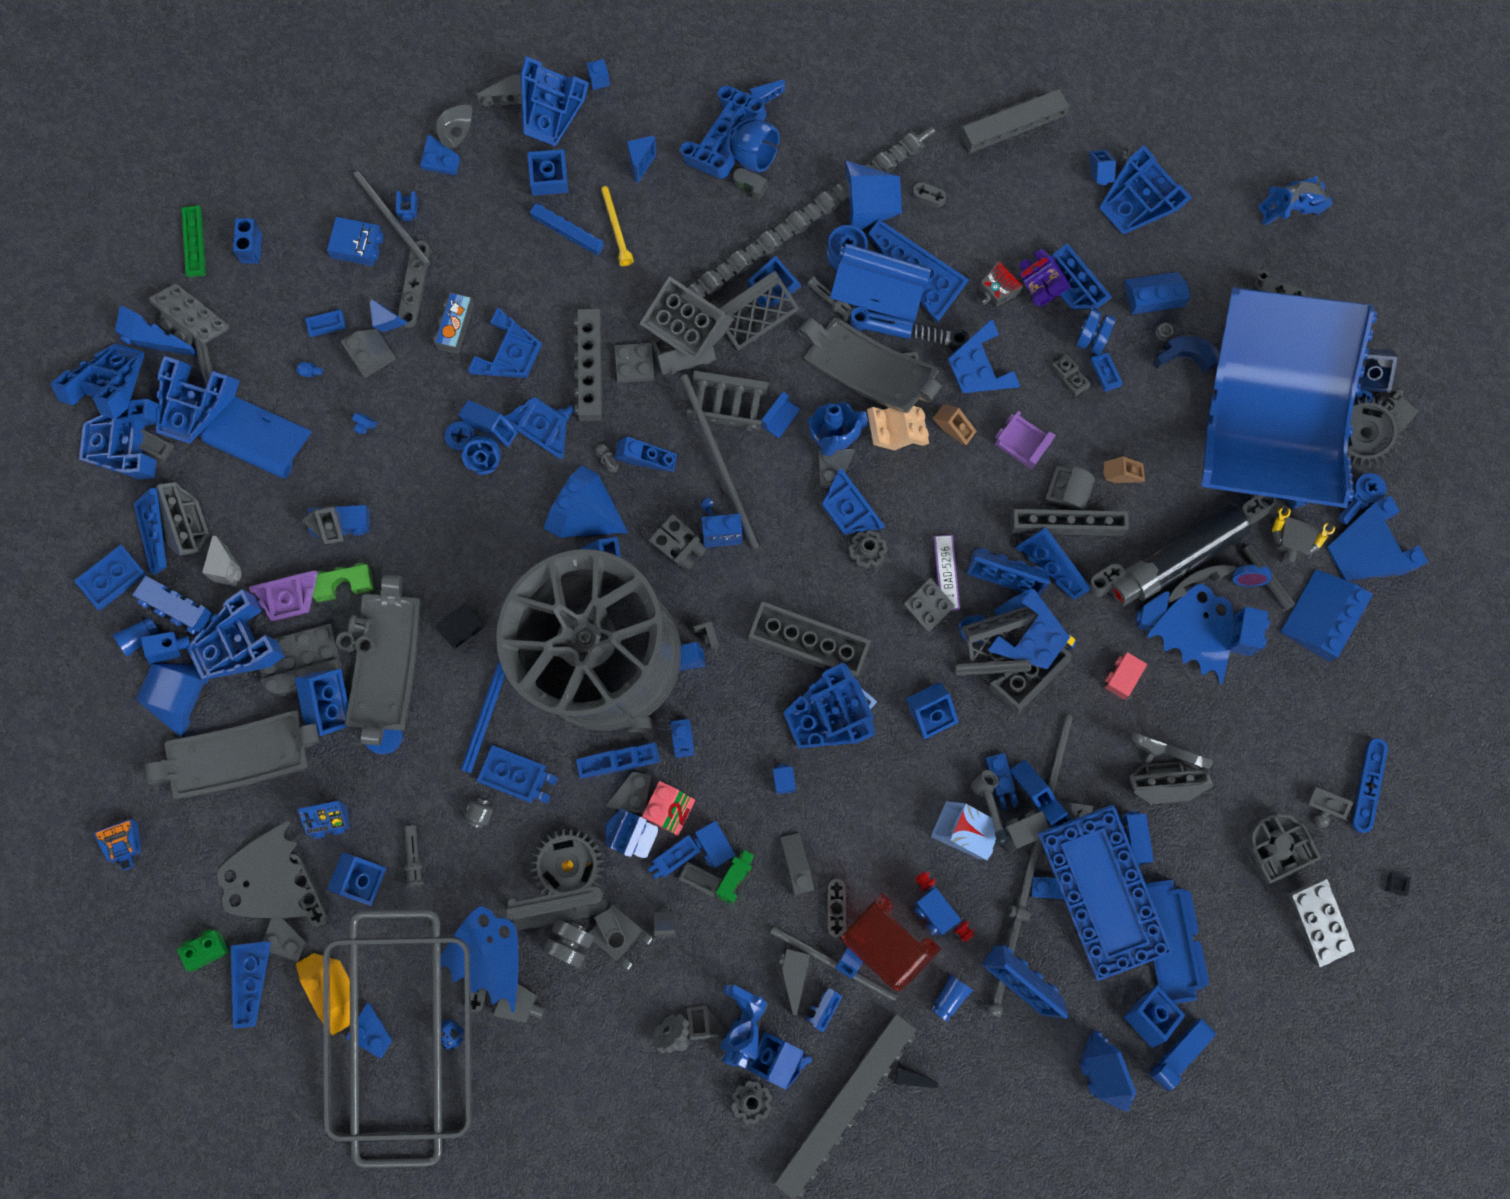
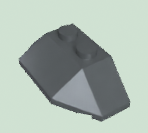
[156,482,209,556]
[1129,761,1213,804]

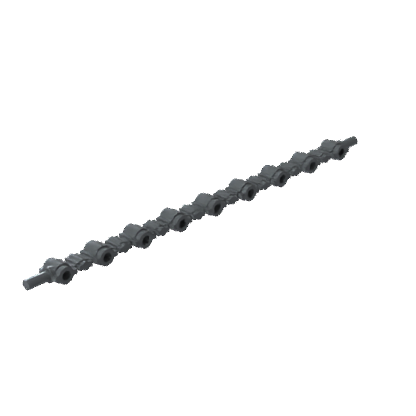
[688,126,935,298]

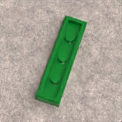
[181,205,206,277]

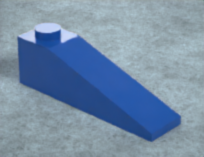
[115,305,197,356]

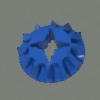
[445,421,475,451]

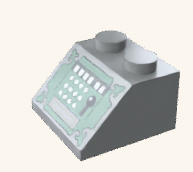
[202,536,241,586]

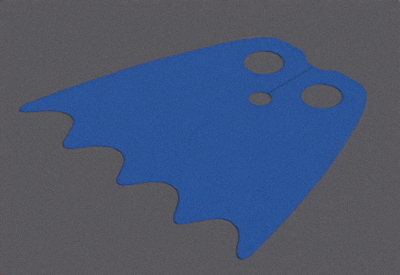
[1147,584,1233,685]
[440,907,518,1013]

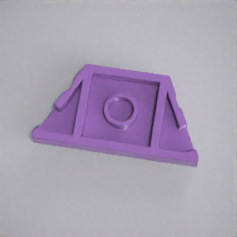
[249,571,318,621]

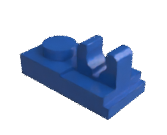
[805,988,843,1032]

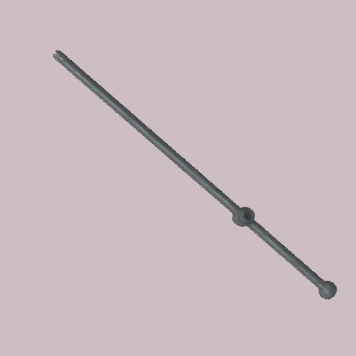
[987,715,1072,1017]

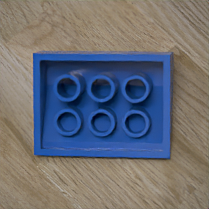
[966,548,1050,596]
[1280,569,1373,662]
[981,945,1068,1019]

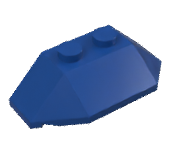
[1052,243,1112,310]

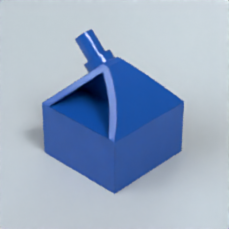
[747,1031,812,1089]

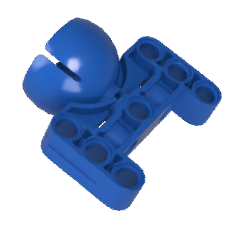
[680,86,780,179]

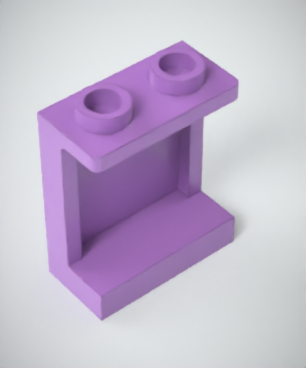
[995,411,1056,470]

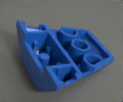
[845,161,902,230]
[136,664,209,738]

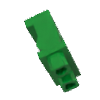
[715,850,754,906]

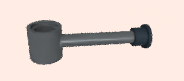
[971,770,1011,845]

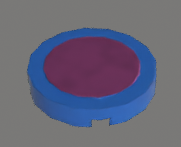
[1232,565,1272,587]

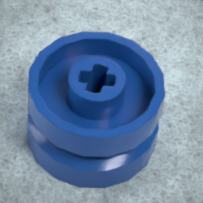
[826,225,868,271]
[1076,308,1116,356]

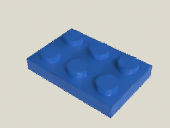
[74,544,147,611]

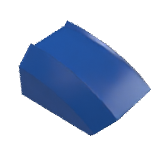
[747,256,801,309]

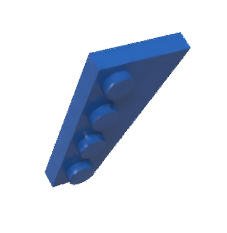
[1015,527,1091,600]

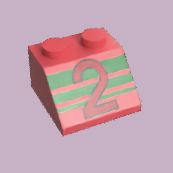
[642,781,695,836]

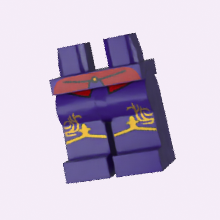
[1020,249,1071,307]

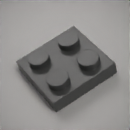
[615,343,654,383]

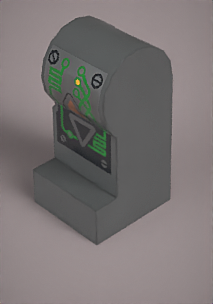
[733,168,767,202]

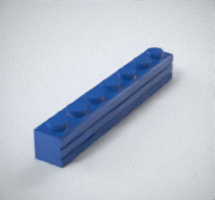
[530,203,604,256]

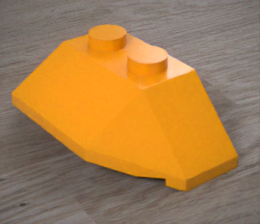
[296,953,359,1036]

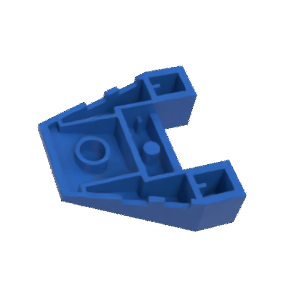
[50,343,144,419]
[156,356,240,444]
[79,399,159,480]
[1327,496,1428,581]
[187,589,285,680]

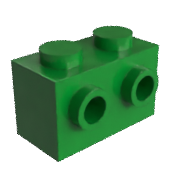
[177,929,230,972]

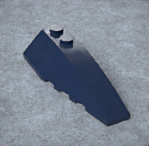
[1358,349,1398,392]

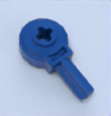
[1338,473,1387,524]

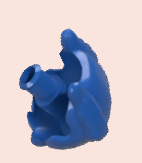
[807,402,868,457]

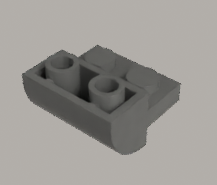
[1046,466,1095,511]

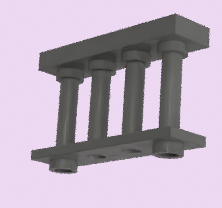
[687,371,768,431]

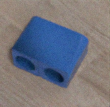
[233,218,262,264]

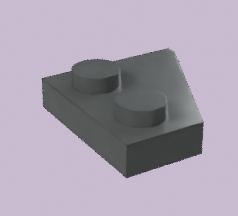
[818,449,855,488]
[607,772,652,815]
[263,918,307,962]

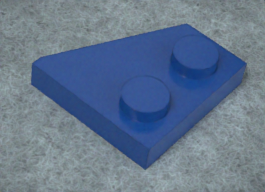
[420,135,460,176]
[346,1003,393,1059]

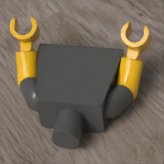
[1271,506,1335,565]

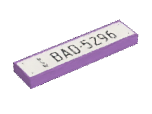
[933,535,960,611]

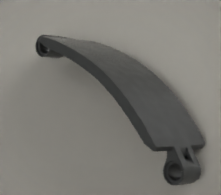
[797,317,942,413]
[345,575,421,746]
[144,711,320,799]

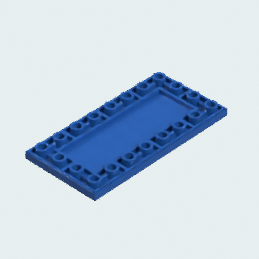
[1038,804,1173,981]

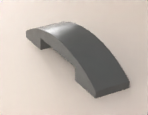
[1168,565,1236,605]

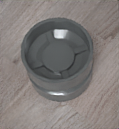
[542,919,595,968]

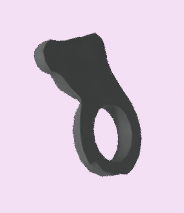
[1131,732,1214,769]

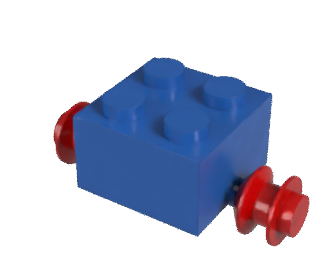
[913,871,975,942]

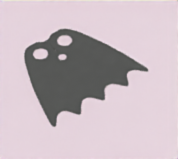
[217,821,310,918]

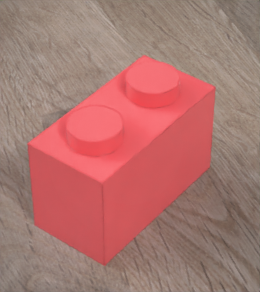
[1105,652,1147,700]

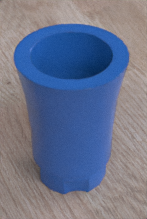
[112,617,160,657]
[931,974,974,1022]

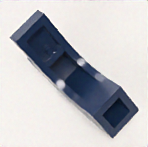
[1153,336,1220,374]

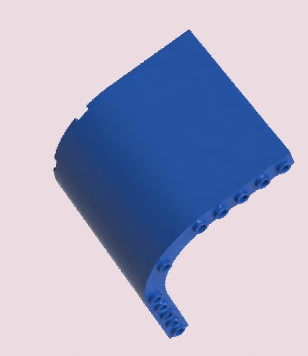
[1201,287,1377,508]

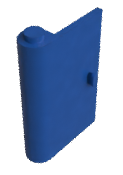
[830,243,931,322]
[200,397,312,479]

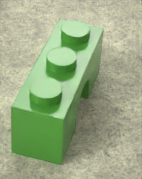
[313,563,374,603]

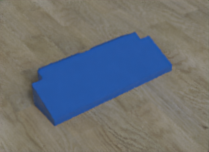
[1146,880,1209,1004]

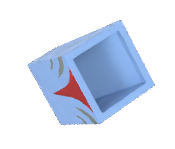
[931,801,1003,860]

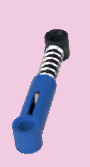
[850,307,969,352]

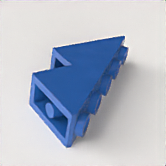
[1010,760,1071,828]

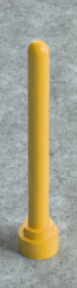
[601,186,634,266]

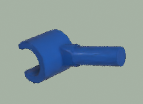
[701,497,714,516]

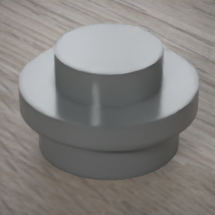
[1155,323,1174,341]

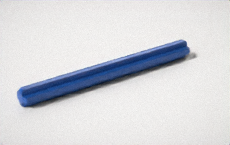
[461,661,505,773]

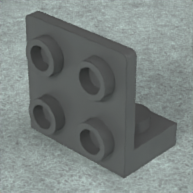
[897,578,955,631]

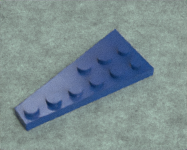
[868,220,969,323]

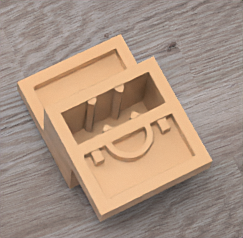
[867,406,929,450]

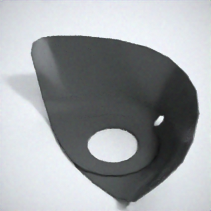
[436,105,473,148]

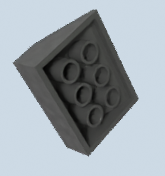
[640,276,734,362]

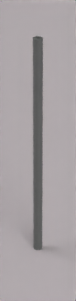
[680,374,759,550]

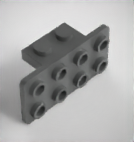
[149,284,229,345]

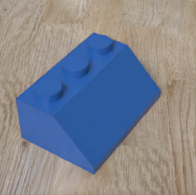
[1124,272,1190,315]
[295,668,348,736]

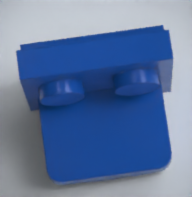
[604,808,658,858]

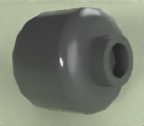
[465,797,493,828]

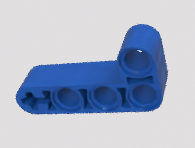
[1149,1018,1216,1091]

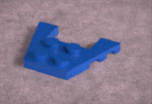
[468,308,542,378]
[947,319,1020,393]
[989,588,1070,669]

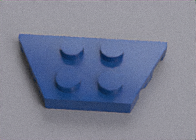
[504,397,567,459]
[821,468,885,535]

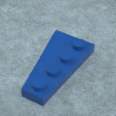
[133,488,166,574]
[231,942,271,1029]

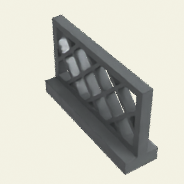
[719,271,800,351]
[962,606,1039,663]

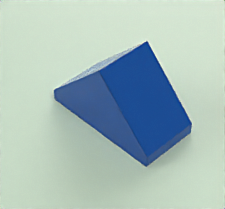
[370,300,407,332]

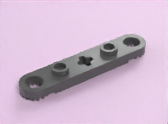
[398,241,430,328]

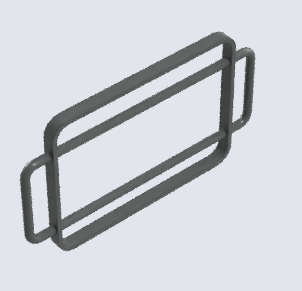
[323,909,472,1168]

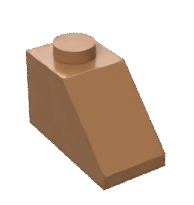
[933,404,977,445]
[1103,457,1145,483]

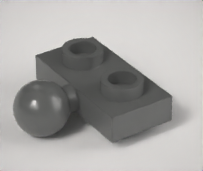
[1307,786,1353,828]

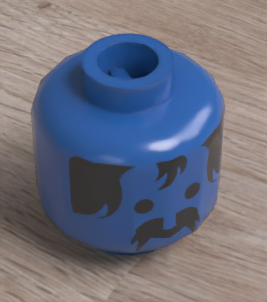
[441,1019,465,1050]

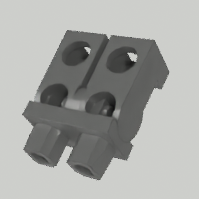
[649,514,706,571]

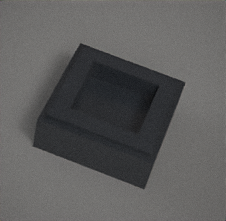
[1386,872,1411,897]

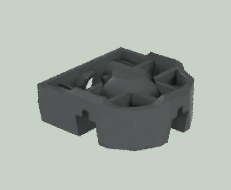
[1246,814,1322,884]

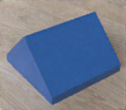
[627,136,657,183]

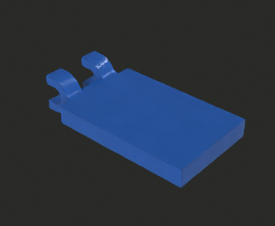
[477,745,558,804]

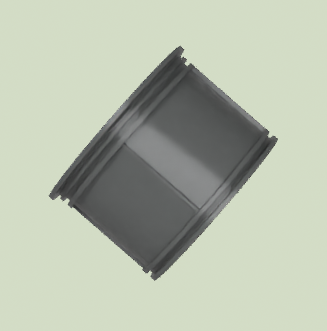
[496,549,681,731]

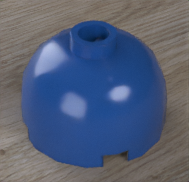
[462,436,501,475]

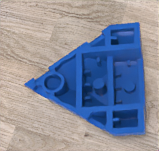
[543,465,628,538]

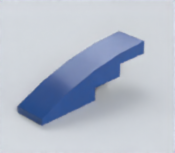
[576,743,660,779]

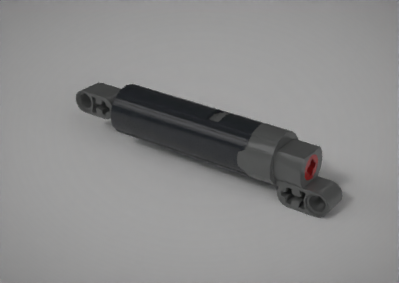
[1089,495,1275,607]

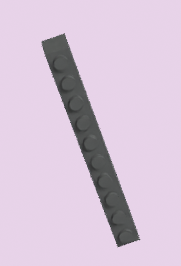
[774,1014,916,1199]

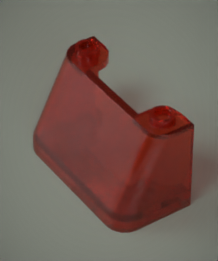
[842,892,942,991]

